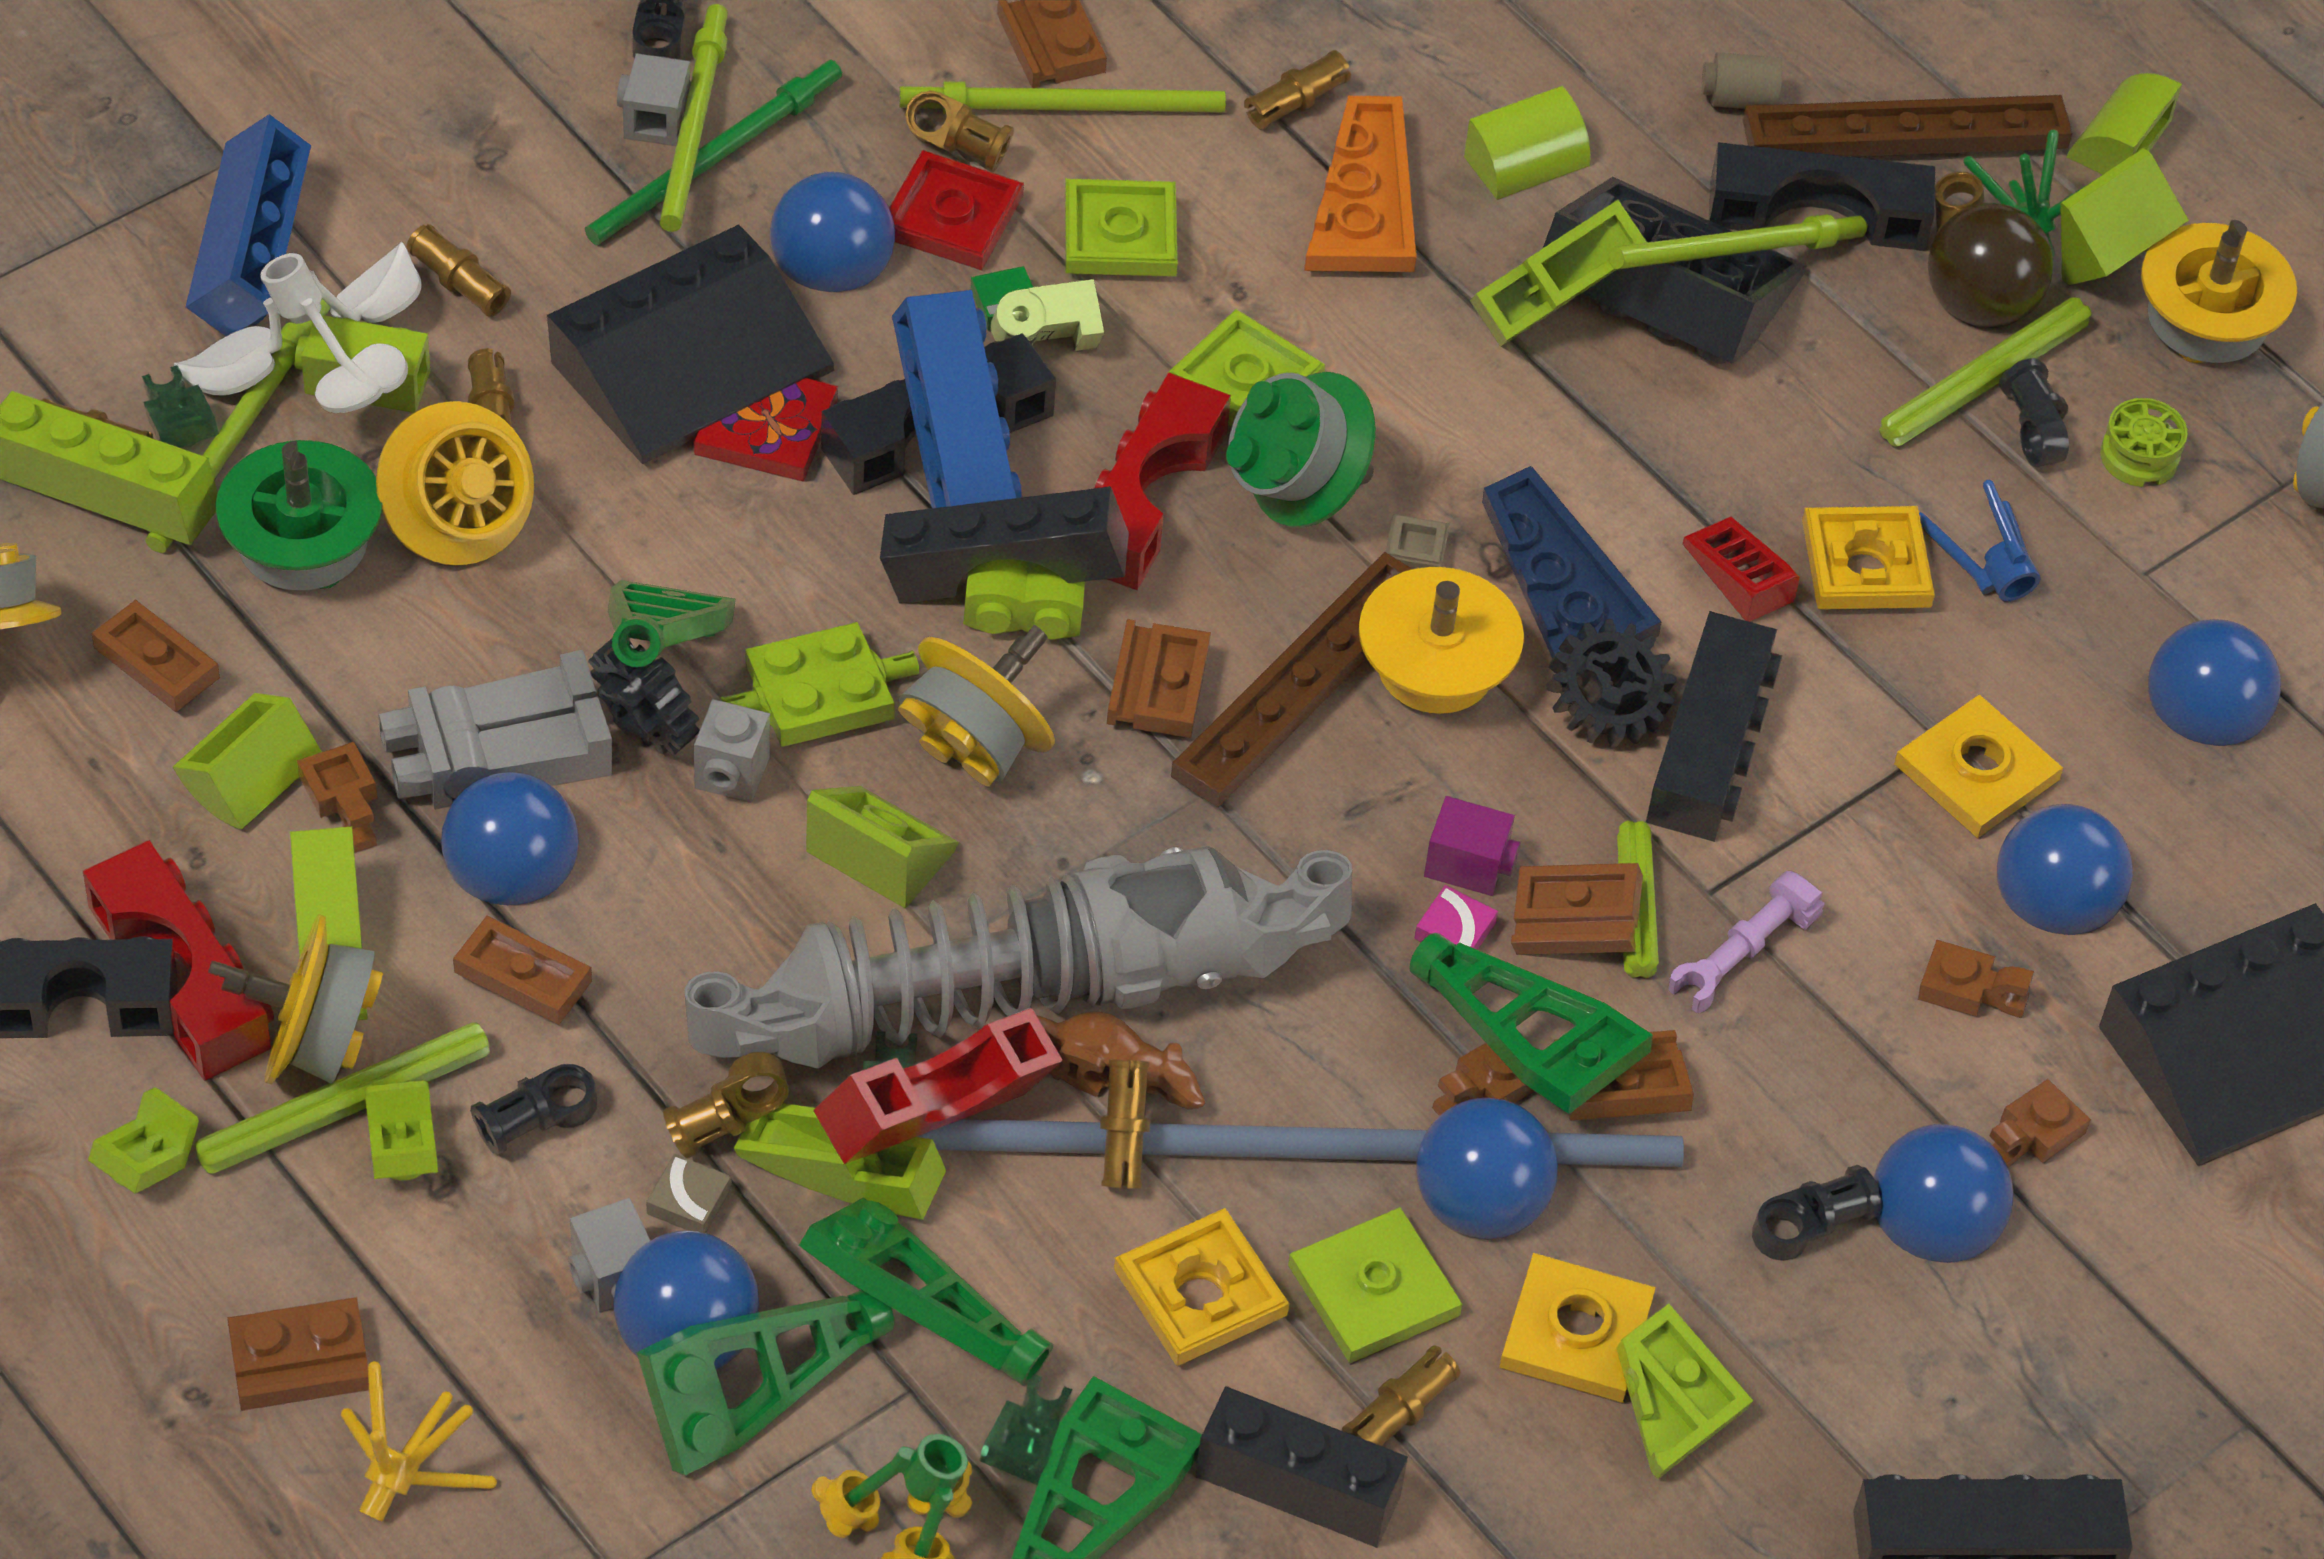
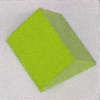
[2061,147,2189,285]
[806,786,959,909]

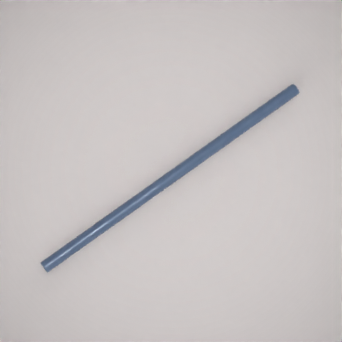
[917,1119,1684,1167]

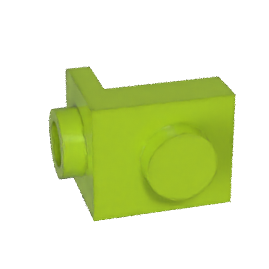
[365,1080,438,1181]
[88,1087,199,1194]

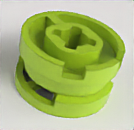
[2100,398,2188,487]

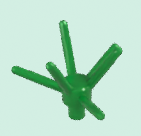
[1964,130,2096,257]

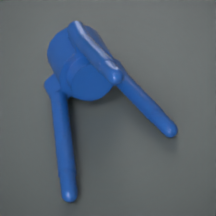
[1919,480,2041,601]

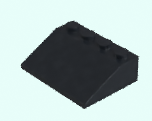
[1543,177,1807,363]
[547,224,834,464]
[2099,903,2324,1166]

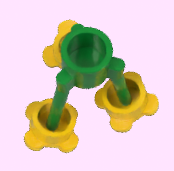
[811,1434,972,1559]

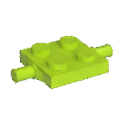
[719,622,919,747]

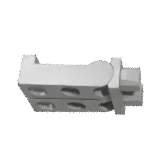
[378,650,612,810]

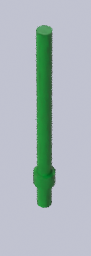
[585,59,843,245]

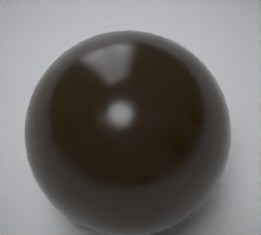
[1928,203,2053,328]

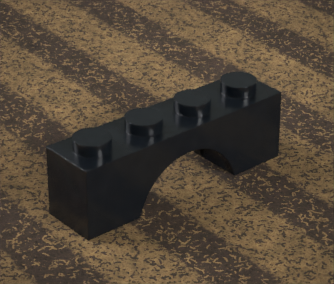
[1708,142,1935,251]
[821,333,1056,495]
[880,486,1129,603]

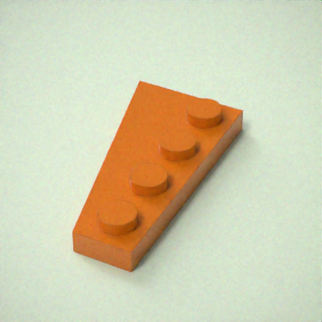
[1304,95,1416,272]

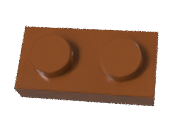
[91,599,220,712]
[453,915,592,1025]

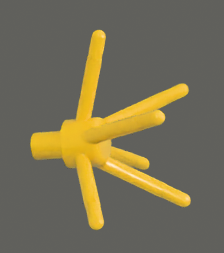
[341,1361,497,1521]

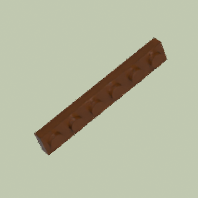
[1742,95,2072,156]
[1171,552,1412,808]

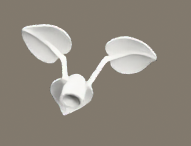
[174,242,421,413]

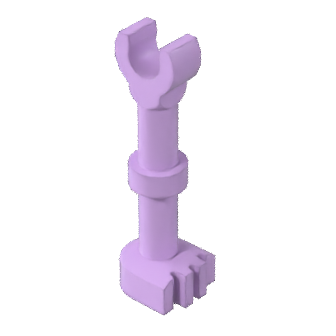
[1668,871,1824,1014]

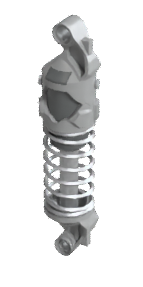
[684,846,1352,1069]

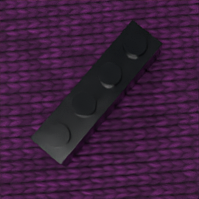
[1646,611,1783,842]
[1853,1474,2133,1559]

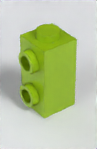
[295,315,431,413]

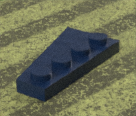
[1482,466,1661,659]

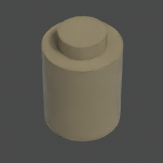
[1701,52,1782,109]

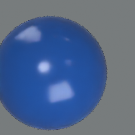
[770,172,895,292]
[2148,619,2281,746]
[441,772,579,905]
[1997,804,2133,935]
[1416,1098,1558,1239]
[1874,1124,2013,1262]
[614,1231,759,1370]

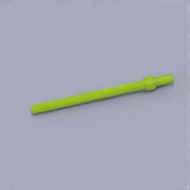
[660,4,728,232]
[899,81,1226,114]
[1609,214,1867,269]
[145,299,330,553]

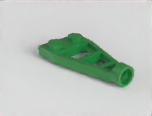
[608,580,736,667]
[1410,933,1653,1114]
[798,1197,1053,1386]
[636,1290,895,1475]
[1011,1376,1202,1559]

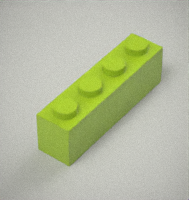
[0,391,218,545]

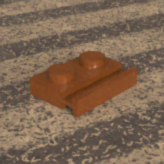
[997,0,1107,88]
[1107,619,1211,738]
[1511,863,1643,954]
[1554,1030,1694,1121]
[227,1297,369,1411]

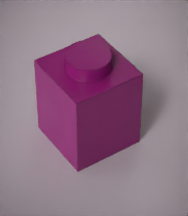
[1424,796,1521,896]

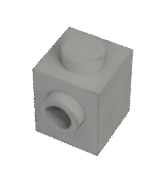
[617,53,690,146]
[694,699,770,803]
[568,1198,650,1313]

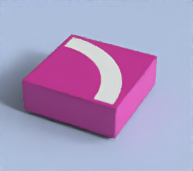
[1414,885,1498,950]

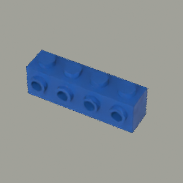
[185,114,311,336]
[892,290,1022,508]

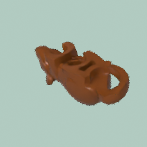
[1036,1011,1205,1109]

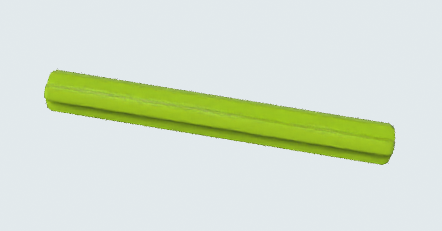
[1879,297,2092,447]
[195,1022,490,1174]

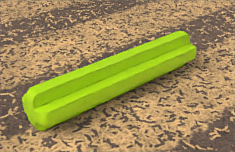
[1617,820,1659,978]

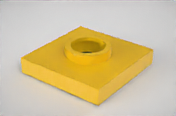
[1802,506,1935,609]
[1894,694,2063,838]
[1114,1208,1289,1366]
[1499,1253,1656,1403]

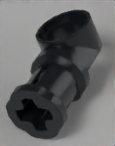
[632,0,686,60]
[1999,358,2069,467]
[470,1064,597,1155]
[1752,1165,1882,1261]

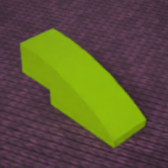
[1470,200,1647,347]
[290,826,368,1020]
[734,1103,946,1220]

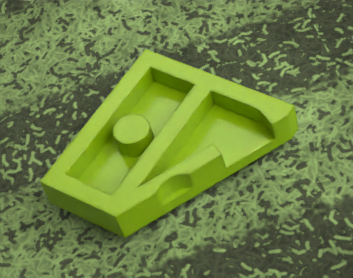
[1616,1304,1753,1479]

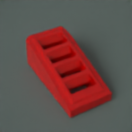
[1683,516,1800,622]

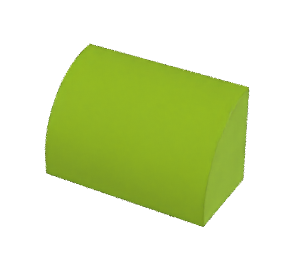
[2067,73,2182,175]
[1464,85,1591,200]
[173,693,322,829]

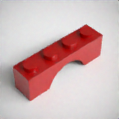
[1094,372,1231,591]
[83,840,274,1081]
[813,1008,1063,1165]

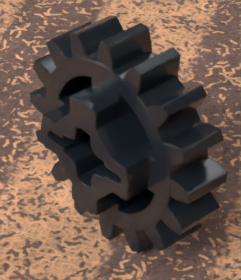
[1546,619,1677,748]
[588,637,700,756]

